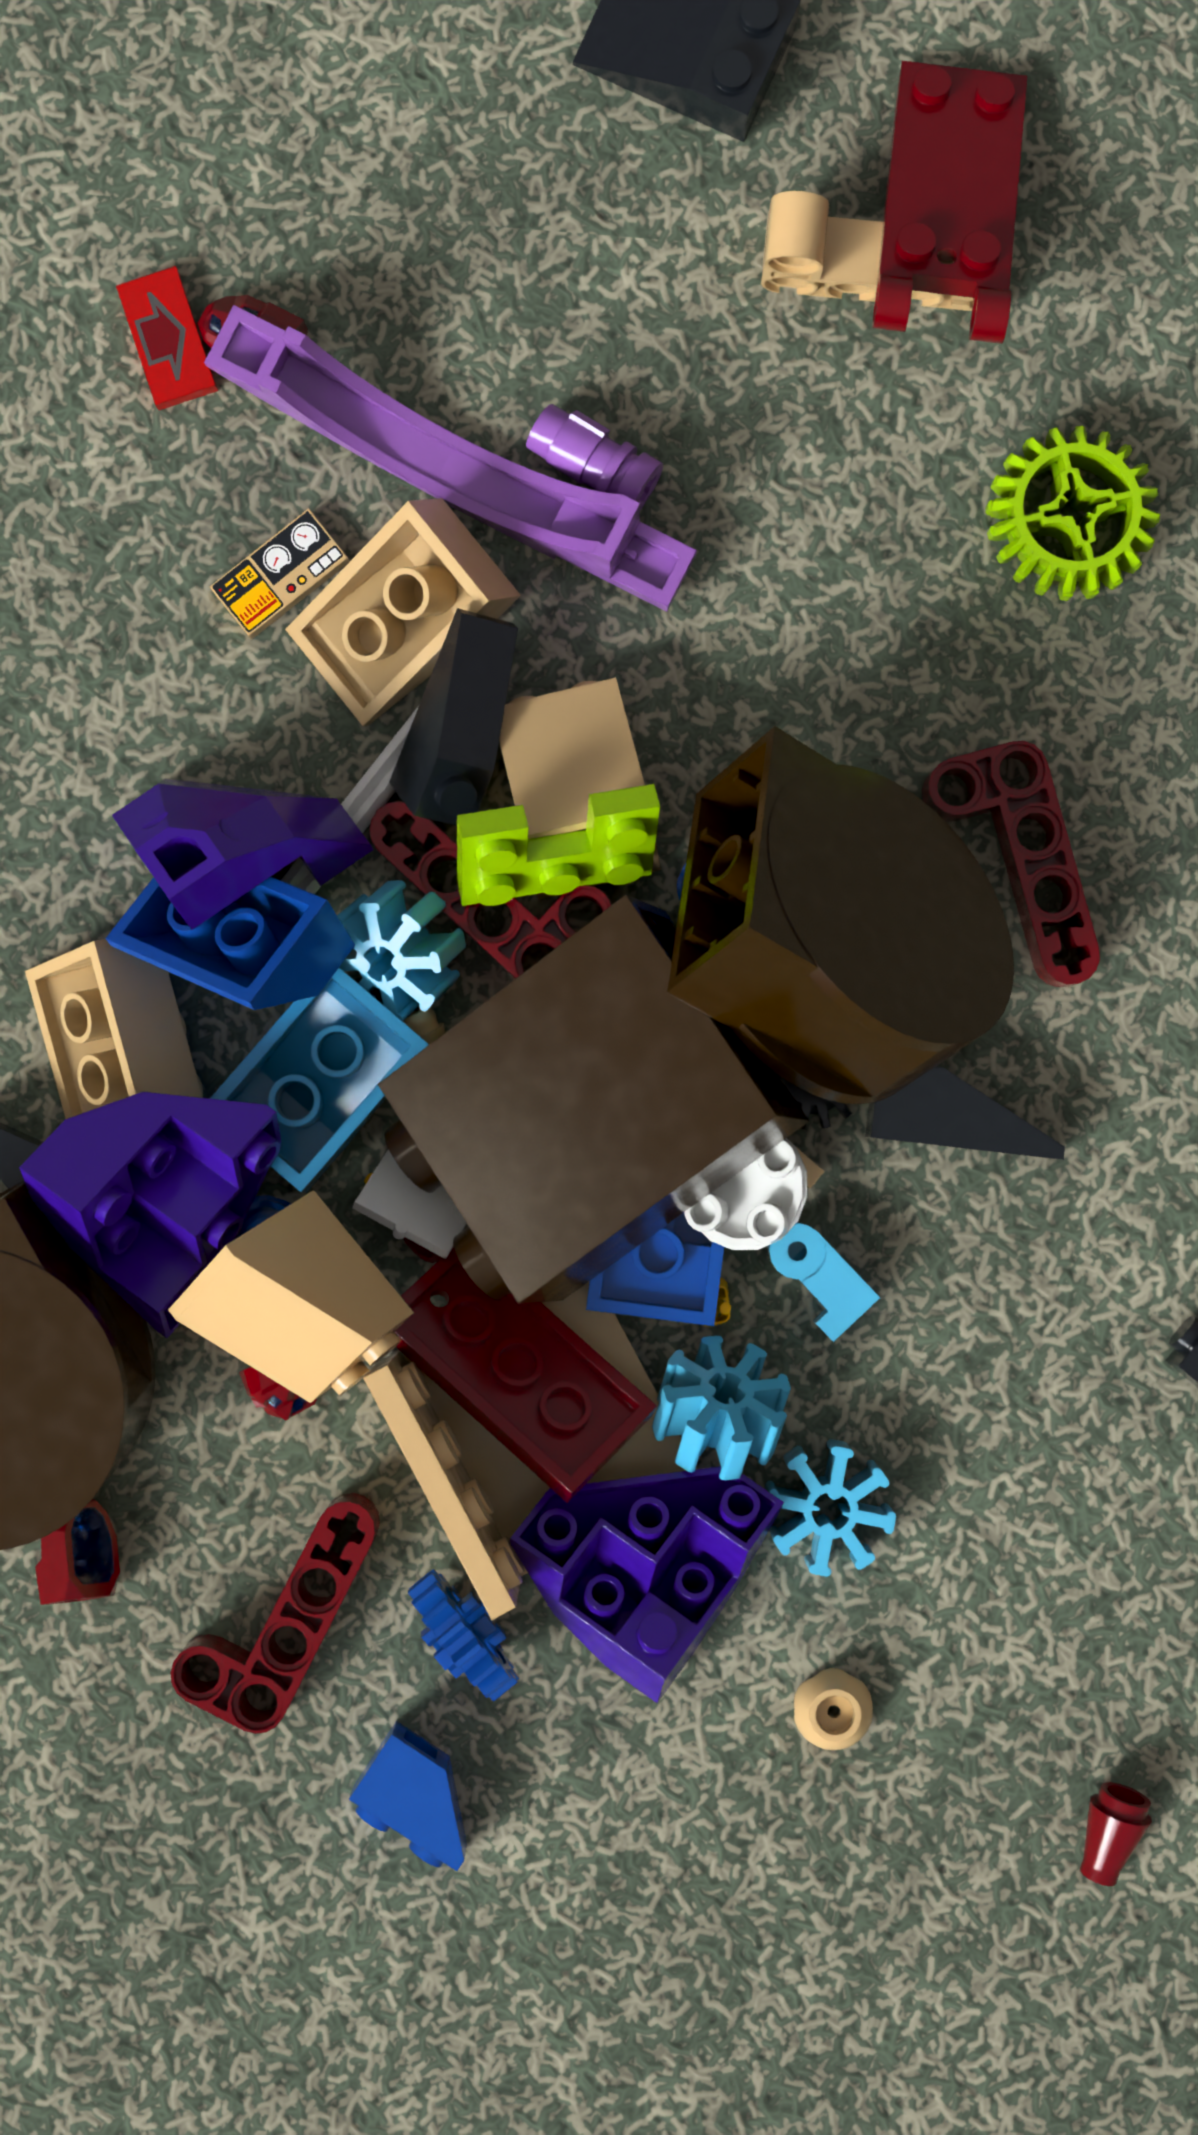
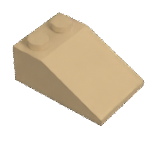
[285,498,521,726]

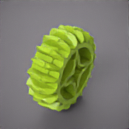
[985,425,1160,601]

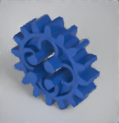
[408,1569,519,1702]

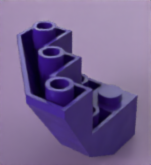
[112,778,373,930]
[19,1092,282,1338]
[509,1466,784,1703]

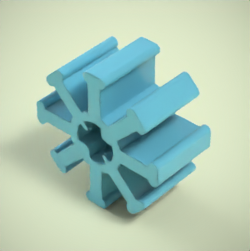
[337,880,466,1021]
[652,1336,791,1480]
[764,1439,896,1577]

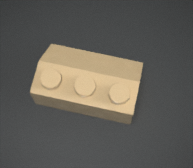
[25,939,203,1119]

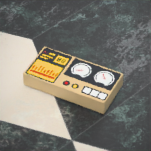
[210,508,350,640]

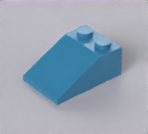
[210,968,429,1193]

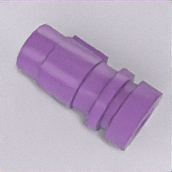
[526,404,663,510]

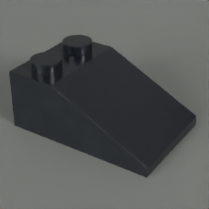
[573,0,801,142]

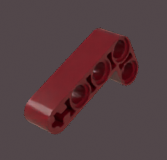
[921,741,1100,987]
[369,801,611,979]
[170,1493,380,1734]

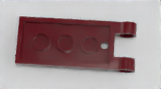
[872,61,1028,344]
[395,1237,657,1503]

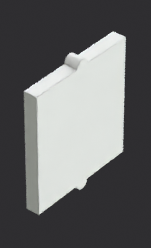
[353,1149,467,1259]

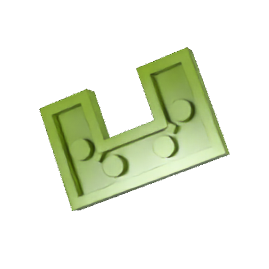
[457,784,660,906]

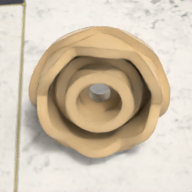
[794,1668,873,1750]

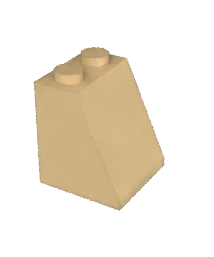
[499,677,661,900]
[168,1190,414,1403]

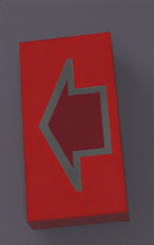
[116,266,218,410]

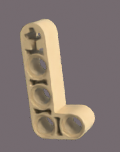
[761,191,973,311]

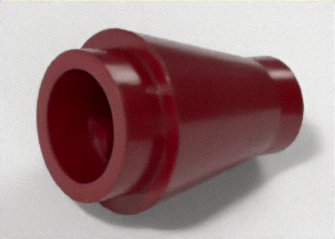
[1079,1782,1152,1886]

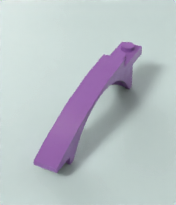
[204,305,697,612]

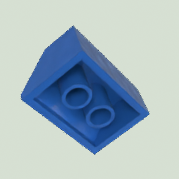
[105,877,355,1010]

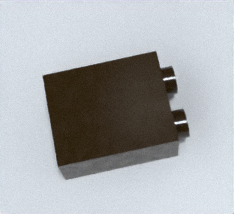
[378,895,809,1304]

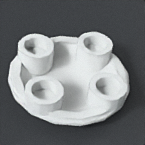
[684,1138,808,1250]

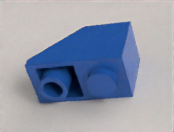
[349,1721,467,1871]

